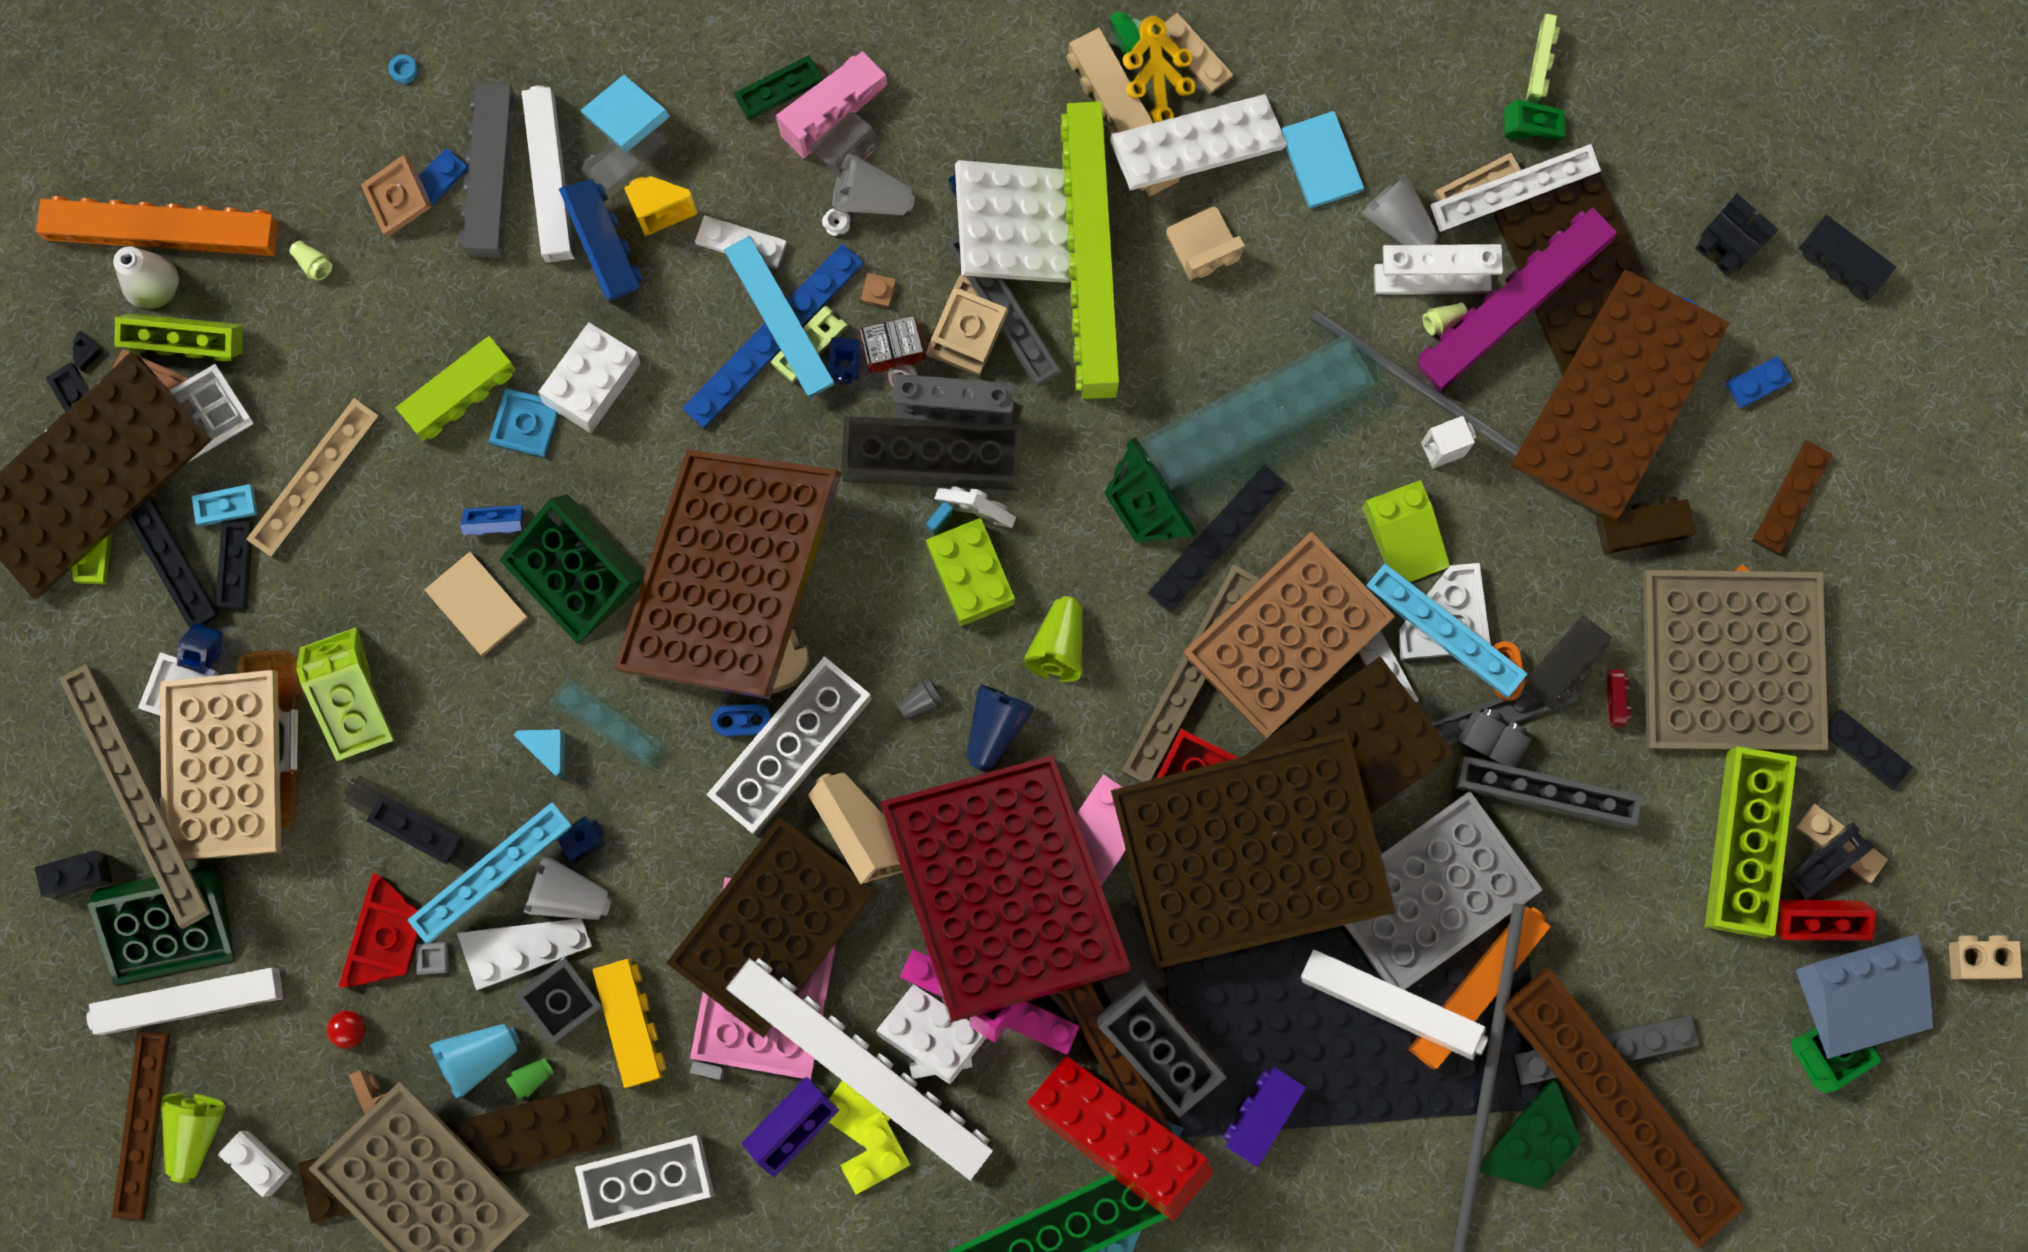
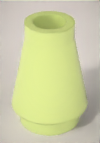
[289,241,332,281]
[1423,302,1468,336]

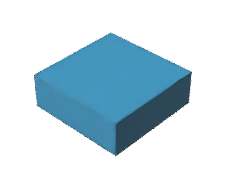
[926,501,953,536]

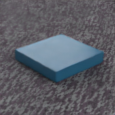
[488,388,559,458]

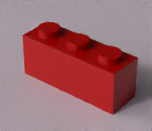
[1775,900,1876,940]

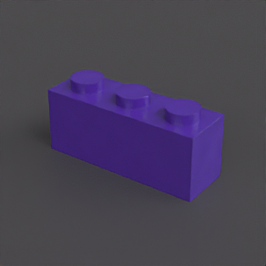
[1223,1067,1306,1167]
[741,1076,840,1178]

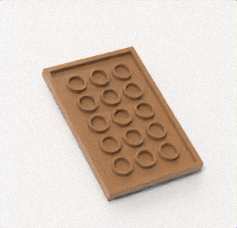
[1183,531,1395,740]

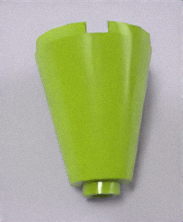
[1024,596,1083,682]
[161,1093,226,1183]

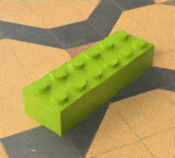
[1704,746,1797,938]

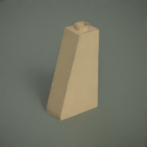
[808,773,901,884]

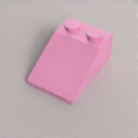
[1076,774,1126,886]

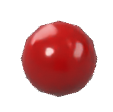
[326,1010,366,1049]

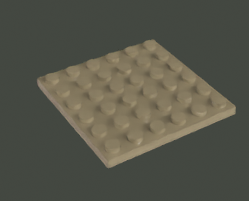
[1643,570,1828,751]

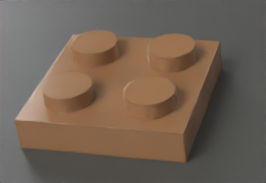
[361,155,433,236]

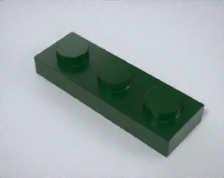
[733,55,823,121]

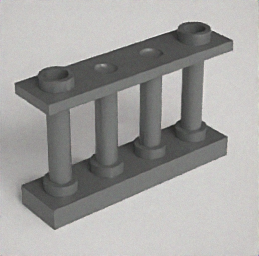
[892,374,1014,430]

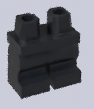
[1696,193,1779,275]

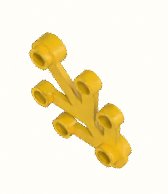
[1123,16,1195,123]

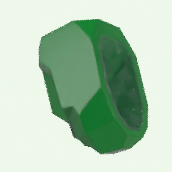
[1109,11,1149,59]

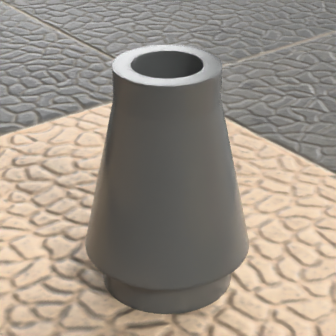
[897,680,944,720]

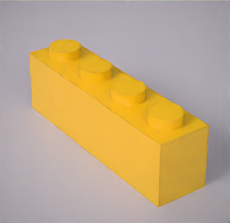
[592,959,667,1088]

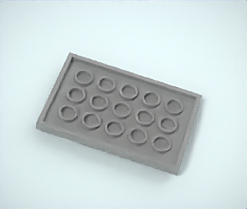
[1344,791,1542,990]

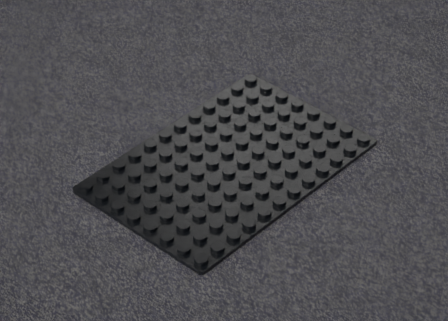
[1166,913,1544,1138]

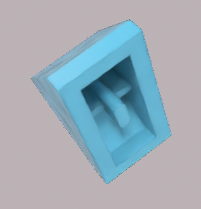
[514,729,565,779]

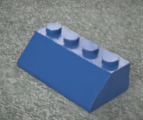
[559,178,643,302]

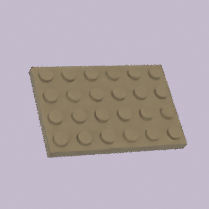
[309,1080,531,1252]

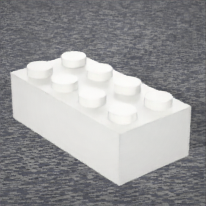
[575,1135,715,1229]

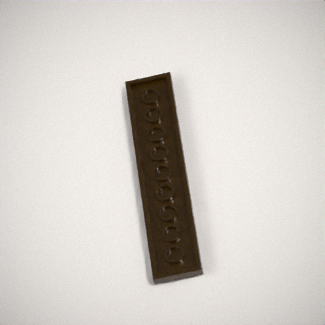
[298,1084,614,1224]

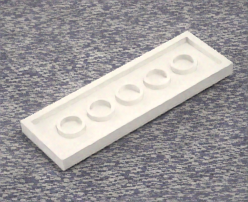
[1109,94,1287,190]

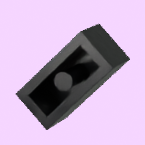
[35,850,112,899]

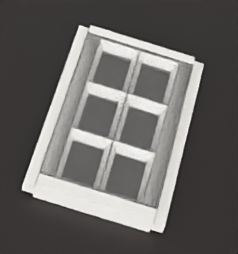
[169,364,254,462]

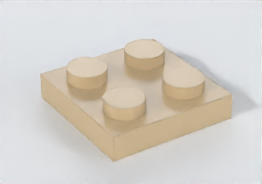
[931,287,1009,364]

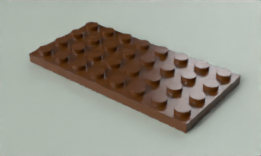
[1511,269,1730,522]

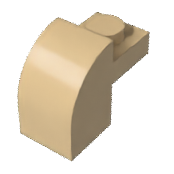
[772,629,809,694]

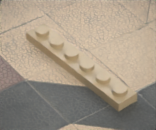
[246,398,378,557]

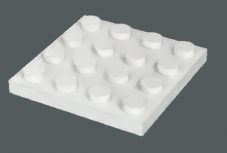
[955,160,1073,283]

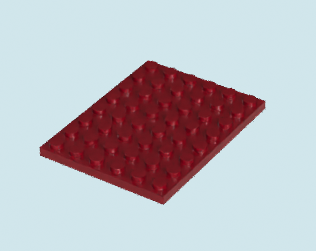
[880,755,1130,1023]

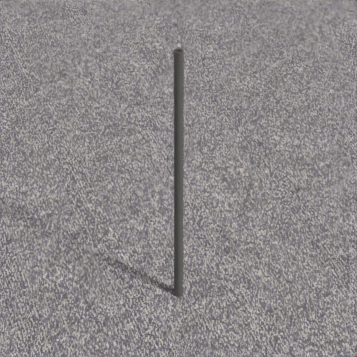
[1310,310,1601,515]
[1453,903,1526,1252]

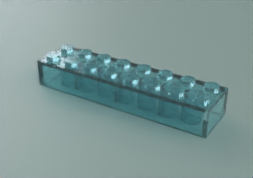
[1140,333,1376,494]

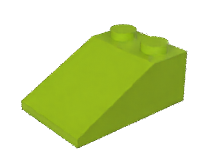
[1362,480,1450,583]

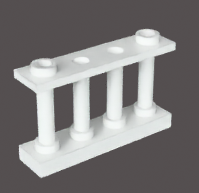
[1374,244,1503,295]

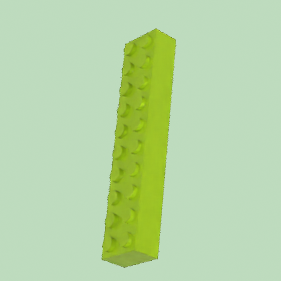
[1060,101,1119,399]

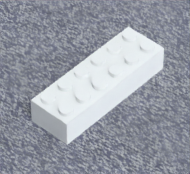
[707,656,872,836]

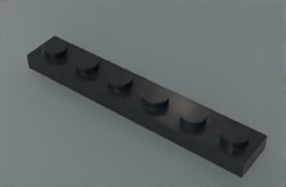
[1147,465,1286,613]

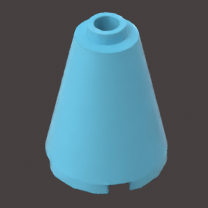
[429,1024,520,1099]

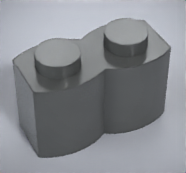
[1458,708,1532,768]

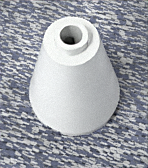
[113,247,179,309]

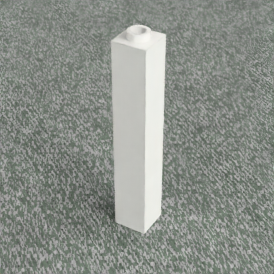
[522,85,574,263]
[1301,949,1488,1060]
[87,968,284,1035]

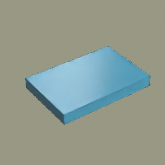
[580,75,670,153]
[1281,111,1364,209]

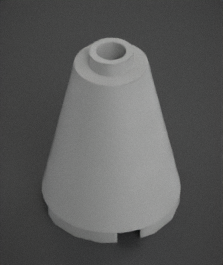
[832,154,915,215]
[1361,174,1439,245]
[524,855,612,920]

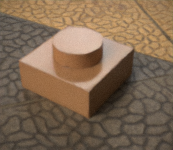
[861,273,896,309]

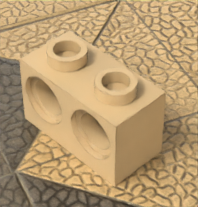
[1949,936,2022,979]

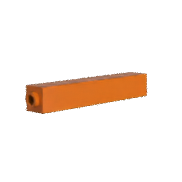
[1408,907,1551,1069]

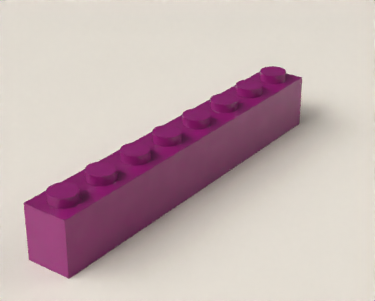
[1417,208,1617,393]

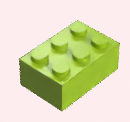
[926,518,1015,627]

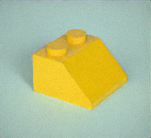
[624,176,698,236]

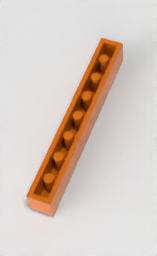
[36,196,279,256]

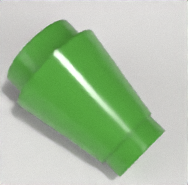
[506,1058,554,1100]

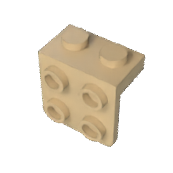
[1166,207,1244,280]

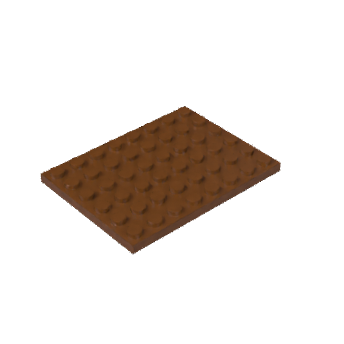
[614,449,841,699]

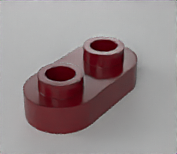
[1606,668,1631,728]

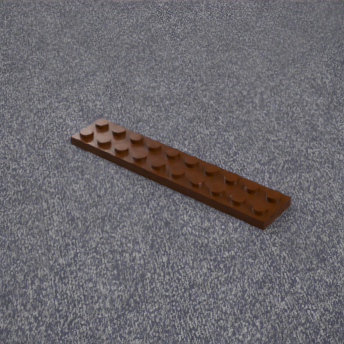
[1502,968,1745,1249]

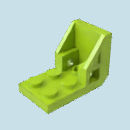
[296,627,394,761]

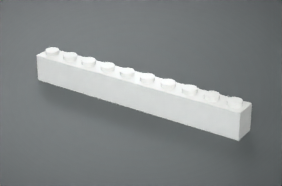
[726,958,993,1180]

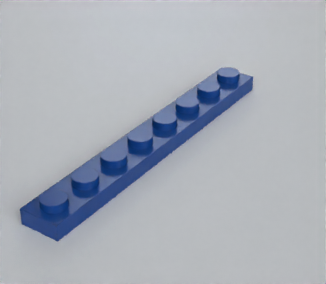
[682,244,864,429]

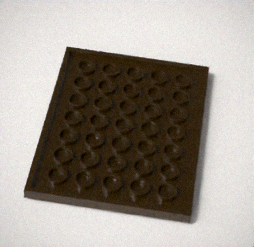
[1111,730,1396,969]

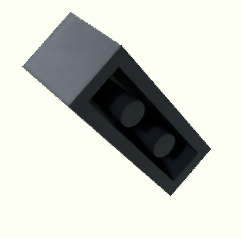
[1798,214,1896,301]

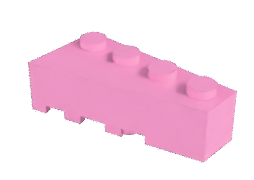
[776,51,887,159]

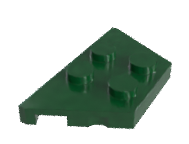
[1104,437,1197,543]
[1479,1079,1582,1189]

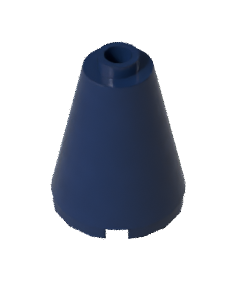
[966,684,1034,771]

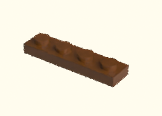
[1752,440,1833,555]

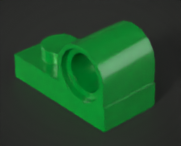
[1504,99,1565,141]

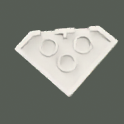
[1397,563,1491,660]

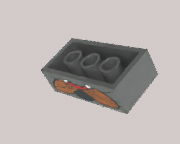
[1096,977,1226,1118]

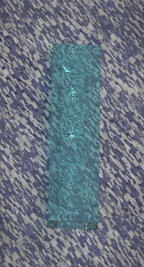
[549,677,664,769]

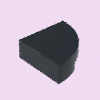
[73,331,103,372]

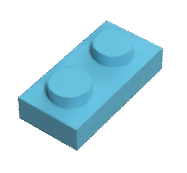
[192,484,258,527]

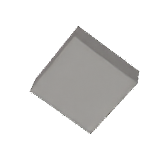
[416,942,449,975]
[690,1061,725,1080]

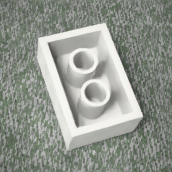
[538,322,641,433]

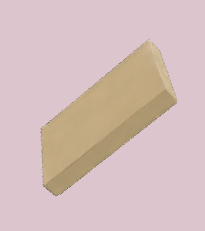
[424,552,528,657]

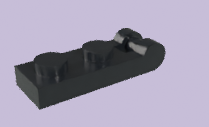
[1786,822,1874,900]

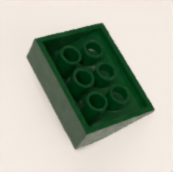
[499,494,644,644]
[87,864,235,985]

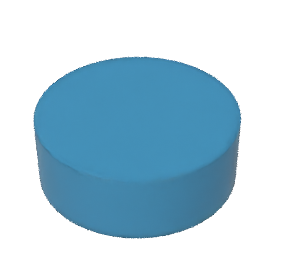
[388,54,419,84]

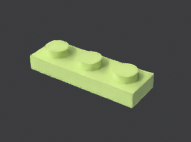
[1526,14,1560,103]

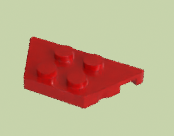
[338,873,419,988]

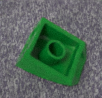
[1792,1025,1882,1093]

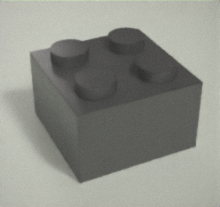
[514,957,602,1045]

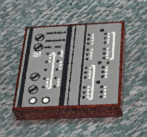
[858,315,926,373]

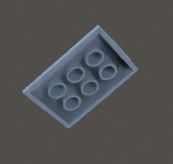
[1796,935,1933,1059]

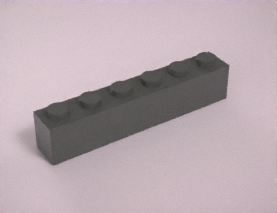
[459,83,515,258]
[1452,756,1643,829]

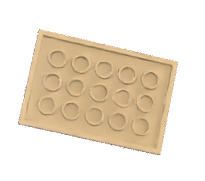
[160,670,281,861]

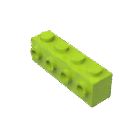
[115,313,243,361]
[395,336,516,441]

